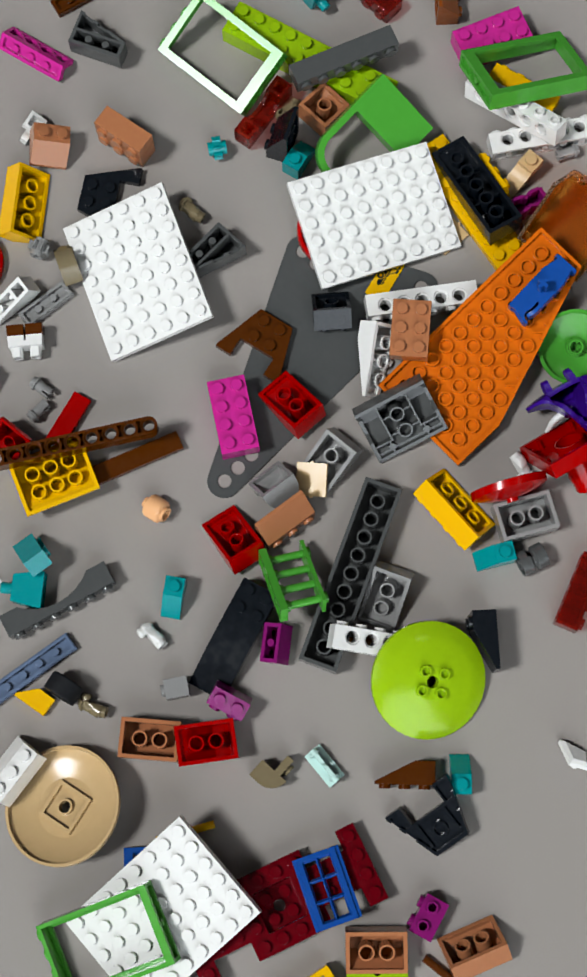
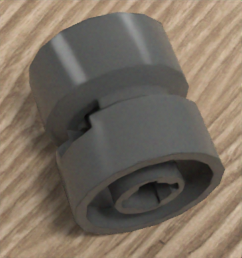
[516,542,550,576]

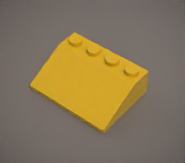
[9,440,100,517]

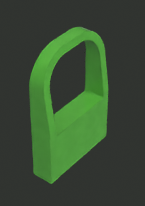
[315,74,433,172]

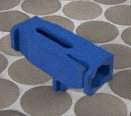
[508,254,577,327]

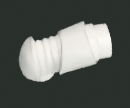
[509,451,533,476]
[136,622,168,650]

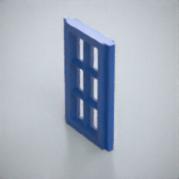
[292,845,362,933]

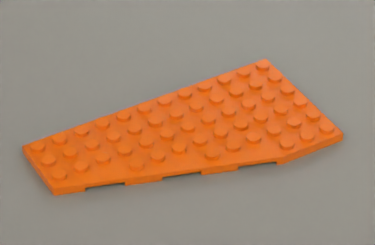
[378,227,582,466]

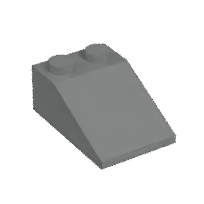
[295,427,363,494]
[357,560,415,632]

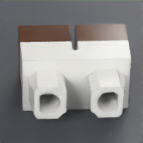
[6,322,45,361]

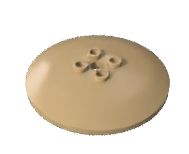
[5,745,121,868]

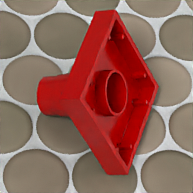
[519,418,587,493]

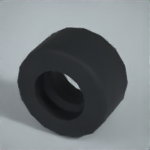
[44,671,83,706]

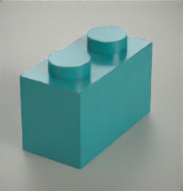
[13,533,52,577]

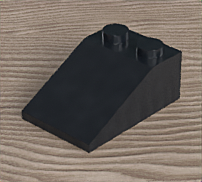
[264,106,299,162]
[465,609,501,673]

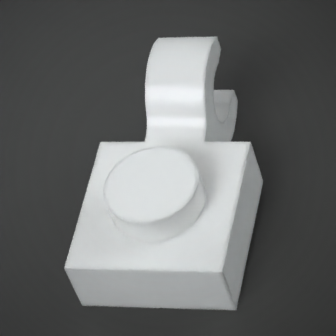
[19,110,47,145]

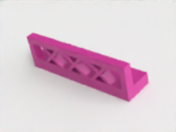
[0,27,74,82]

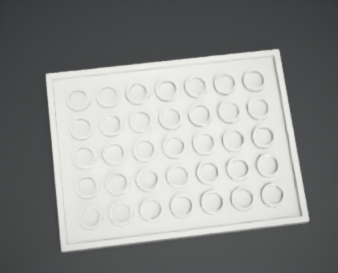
[286,142,461,290]
[63,182,214,362]
[65,815,262,977]

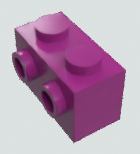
[260,622,293,665]
[206,680,252,721]
[407,893,449,942]

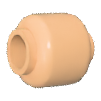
[142,494,171,523]

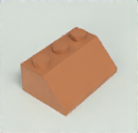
[254,490,315,549]
[437,915,512,977]
[345,926,408,974]

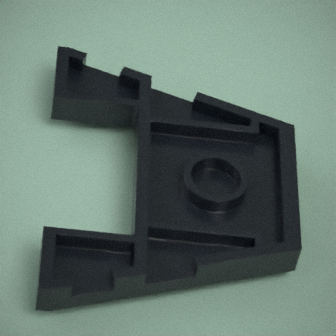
[77,168,143,217]
[385,773,469,856]

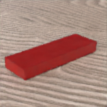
[45,392,91,445]

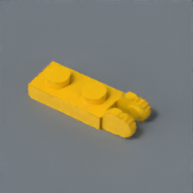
[478,152,510,197]

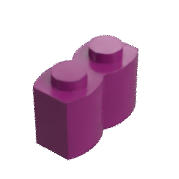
[511,187,548,221]

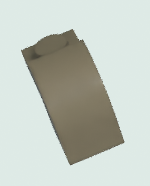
[53,245,83,286]
[249,756,294,789]

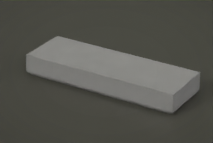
[18,280,74,324]

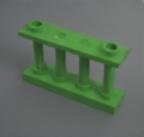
[258,540,329,622]

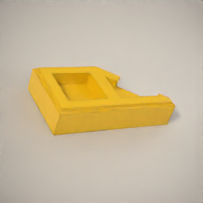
[14,689,56,716]

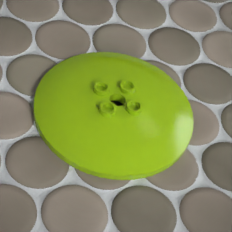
[371,620,485,740]

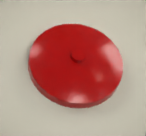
[470,471,548,504]

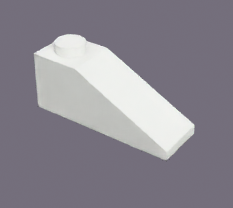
[0,276,41,324]

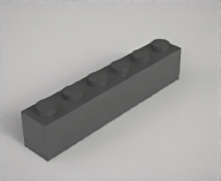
[289,25,399,92]

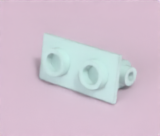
[304,744,345,788]

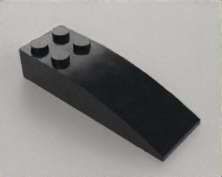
[432,136,522,245]
[189,577,275,694]

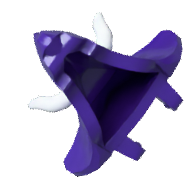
[525,368,587,433]

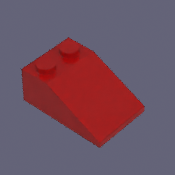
[258,371,326,439]
[202,505,265,575]
[173,718,239,767]

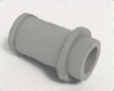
[555,143,580,162]
[29,376,54,399]
[26,399,51,423]

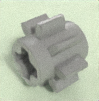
[27,237,52,260]

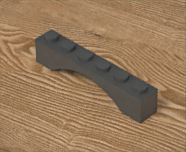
[0,561,116,640]

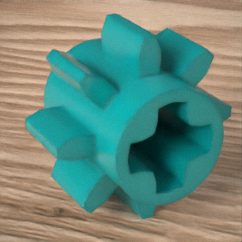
[207,136,227,160]

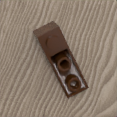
[374,760,436,790]

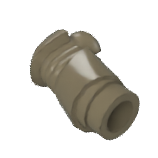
[275,96,300,119]
[179,197,206,224]
[78,693,109,719]

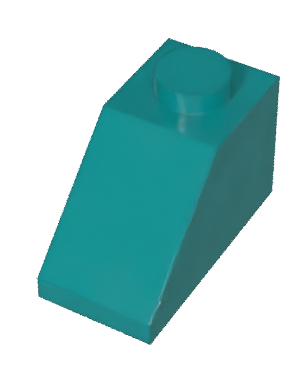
[282,141,315,180]
[472,540,517,572]
[161,575,187,620]
[449,754,472,795]

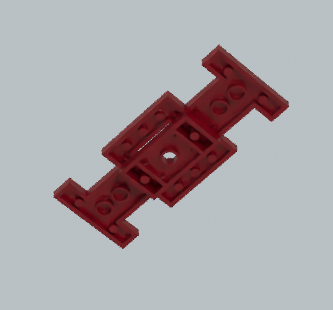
[196,823,389,977]

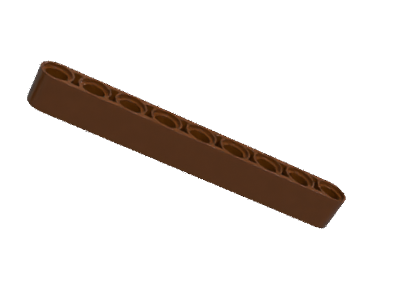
[0,416,159,471]

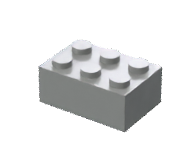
[490,489,560,543]

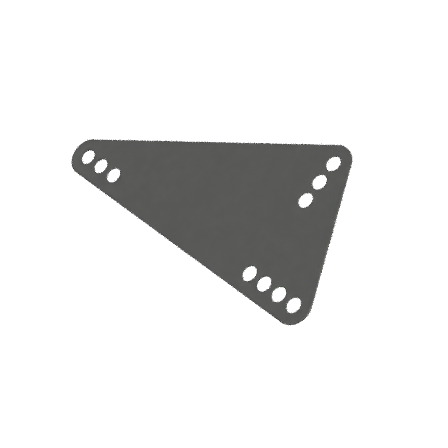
[207,237,438,498]

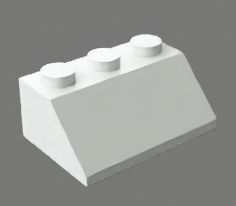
[0,736,47,808]

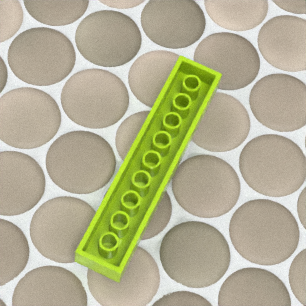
[222,2,398,104]

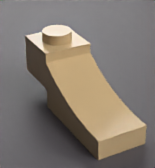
[505,149,544,200]

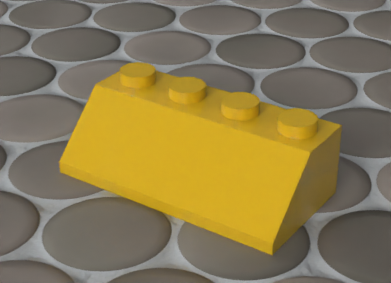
[0,162,50,243]
[413,469,495,551]

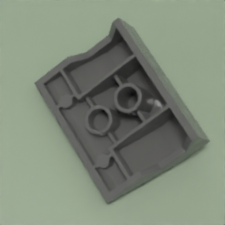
[352,374,448,463]

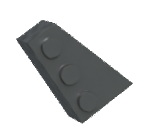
[68,10,128,68]
[189,222,247,278]

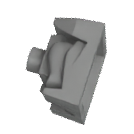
[248,461,299,508]

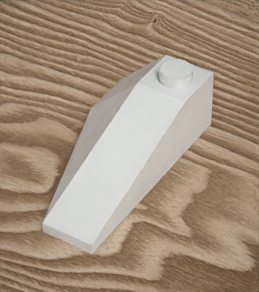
[358,320,393,398]

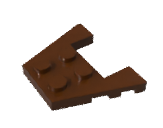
[216,309,293,382]

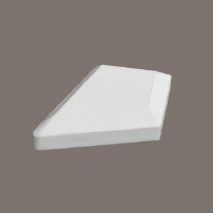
[558,739,587,770]

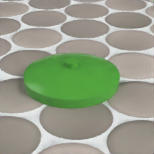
[538,309,587,383]

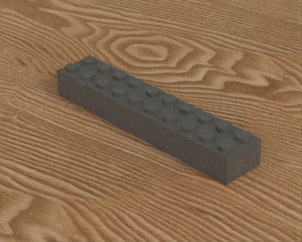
[299,477,402,674]

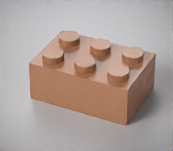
[94,106,155,167]
[389,299,432,362]
[117,717,183,763]

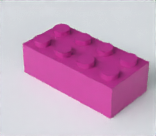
[450,6,533,65]
[207,374,260,460]

